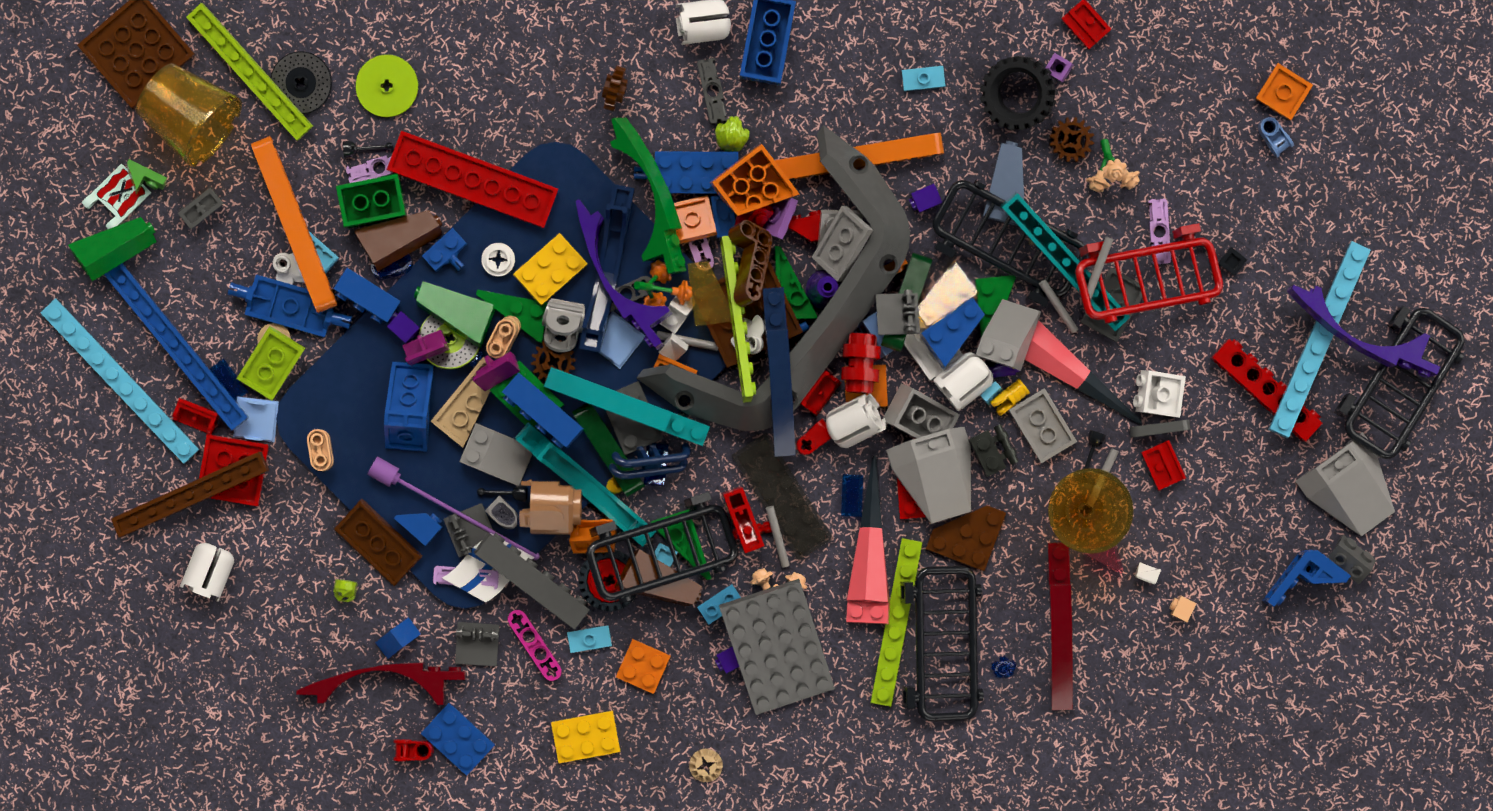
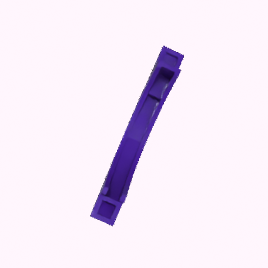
[576,199,673,350]
[1287,285,1440,378]

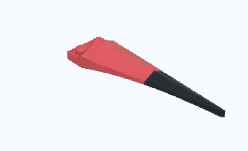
[1025,320,1142,424]
[846,455,890,624]

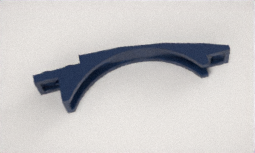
[579,184,635,352]
[762,287,796,457]

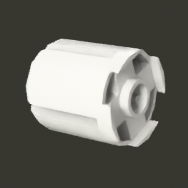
[675,0,731,45]
[934,352,993,411]
[826,394,886,448]
[180,543,234,602]

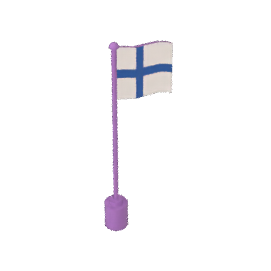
[367,456,540,602]

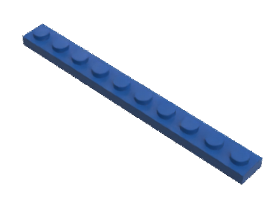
[104,263,249,431]

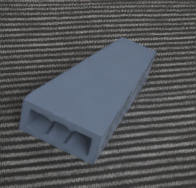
[982,141,1024,226]

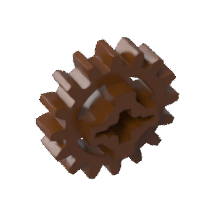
[602,65,628,112]
[1049,117,1094,163]
[530,340,576,381]

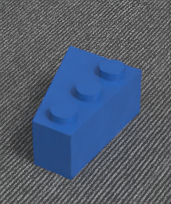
[332,268,400,324]
[920,297,985,370]

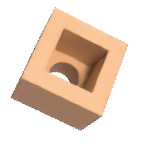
[1169,596,1197,622]

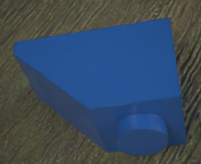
[394,513,443,546]

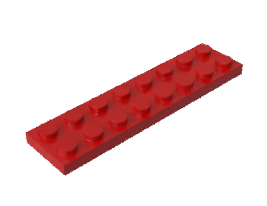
[386,131,559,228]

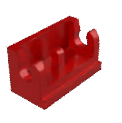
[800,370,841,416]
[172,398,219,435]

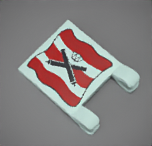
[82,163,151,229]

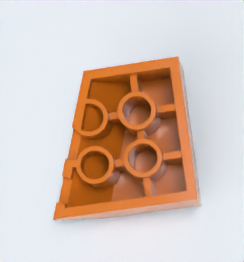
[710,144,799,216]

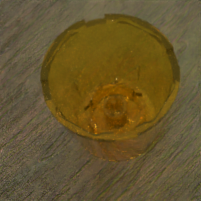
[136,63,242,167]
[1048,468,1133,553]

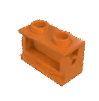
[569,519,617,554]

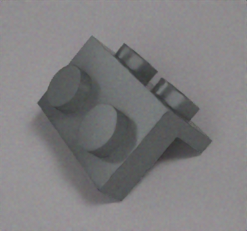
[1327,534,1376,584]

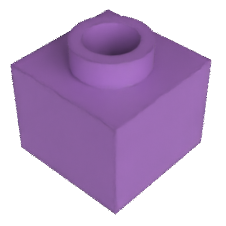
[1045,53,1074,82]

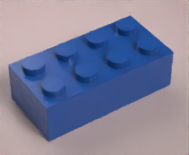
[740,0,796,86]
[502,373,584,448]

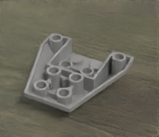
[886,427,971,524]
[1295,432,1395,536]

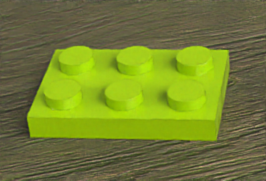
[236,326,305,401]

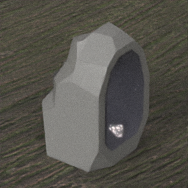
[485,496,518,529]

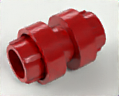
[841,333,881,394]

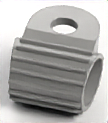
[542,298,585,352]

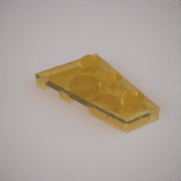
[918,260,979,328]
[688,261,731,326]

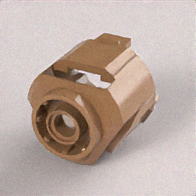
[519,479,582,535]

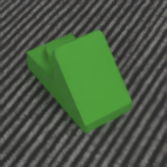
[127,159,167,195]

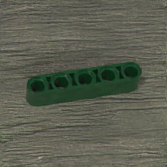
[881,253,933,352]
[572,403,645,498]

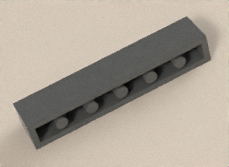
[473,532,590,630]

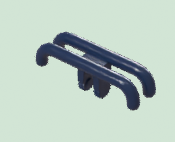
[609,443,691,479]

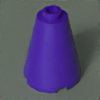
[806,270,842,310]

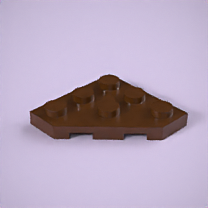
[925,505,1006,571]

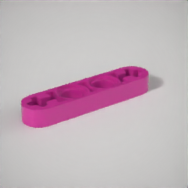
[508,610,562,681]

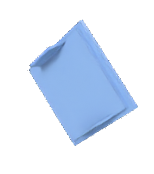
[598,311,645,369]
[233,396,279,442]

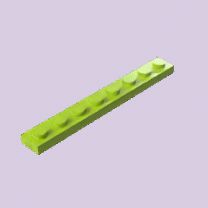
[186,3,313,140]
[720,236,756,403]
[870,538,922,707]

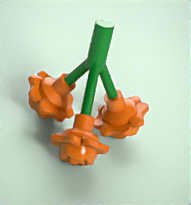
[634,260,692,306]

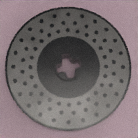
[271,51,332,114]

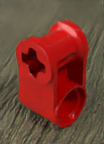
[796,418,831,455]
[393,739,434,761]

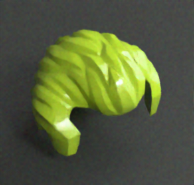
[715,116,749,152]

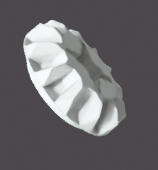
[482,243,515,276]

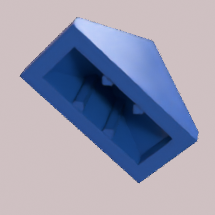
[375,617,421,659]

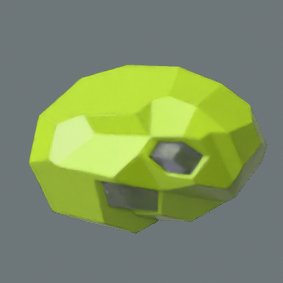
[333,579,358,602]

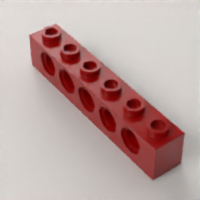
[1211,339,1322,442]

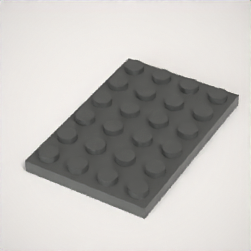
[719,579,835,715]

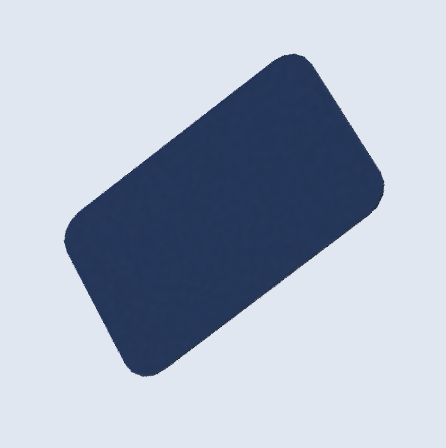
[276,142,726,609]

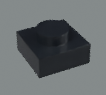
[1218,247,1247,276]

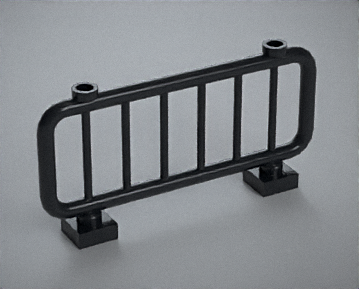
[932,180,1087,307]
[1334,306,1465,459]
[586,492,738,604]
[900,566,984,722]

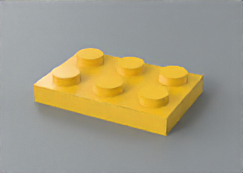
[513,233,588,306]
[551,710,621,763]

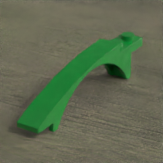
[610,118,687,274]

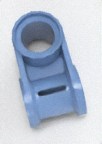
[1258,117,1294,158]

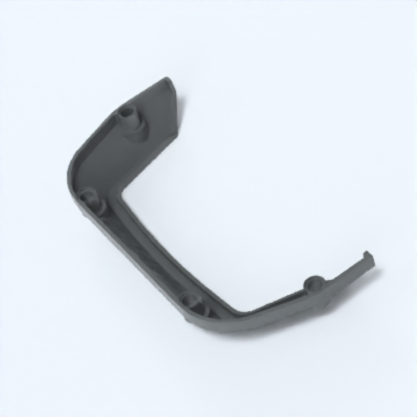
[637,125,910,431]

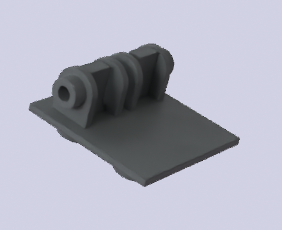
[876,290,920,335]
[443,503,493,557]
[455,622,500,666]

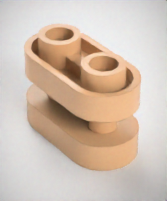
[486,316,521,358]
[307,429,334,471]

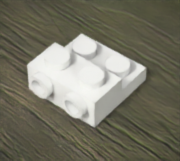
[1133,370,1186,418]

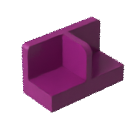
[402,329,450,365]
[472,352,520,391]

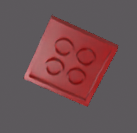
[199,434,269,506]

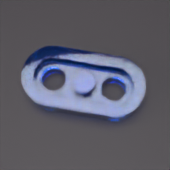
[371,254,413,280]

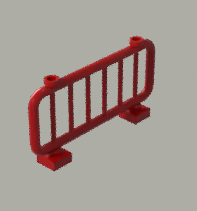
[1075,223,1223,324]

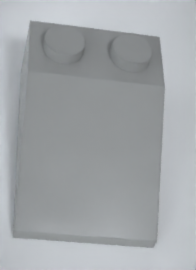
[976,299,1041,371]
[883,383,960,438]
[459,423,532,486]

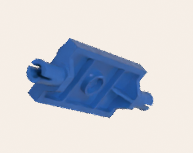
[634,151,739,194]
[228,274,352,338]

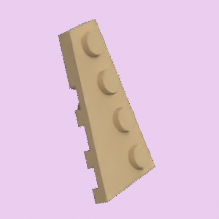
[431,357,491,448]

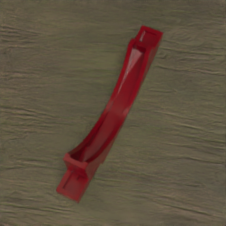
[1046,542,1073,710]
[296,662,466,705]

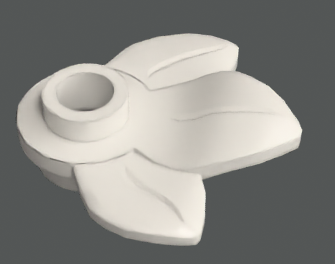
[273,253,305,285]
[731,315,765,354]

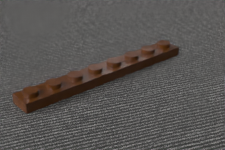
[111,452,269,538]

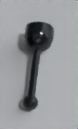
[343,141,393,158]
[1079,430,1106,480]
[477,485,528,502]

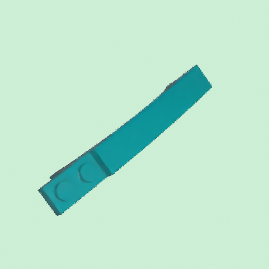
[543,367,710,446]
[515,422,656,547]

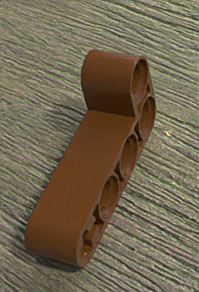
[728,220,772,307]

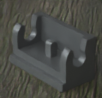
[178,185,224,229]

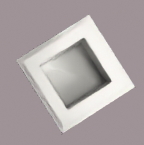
[658,333,689,361]
[1134,563,1161,584]

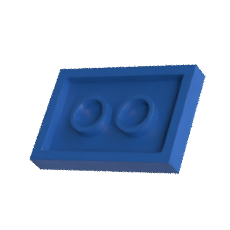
[421,702,495,776]

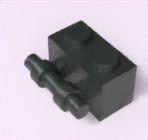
[969,424,1019,477]

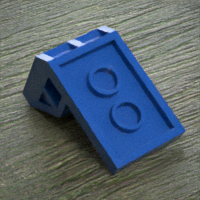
[384,362,434,452]
[1262,550,1351,607]

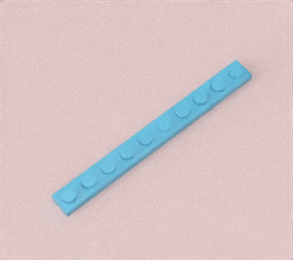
[1268,241,1371,438]
[40,298,200,464]

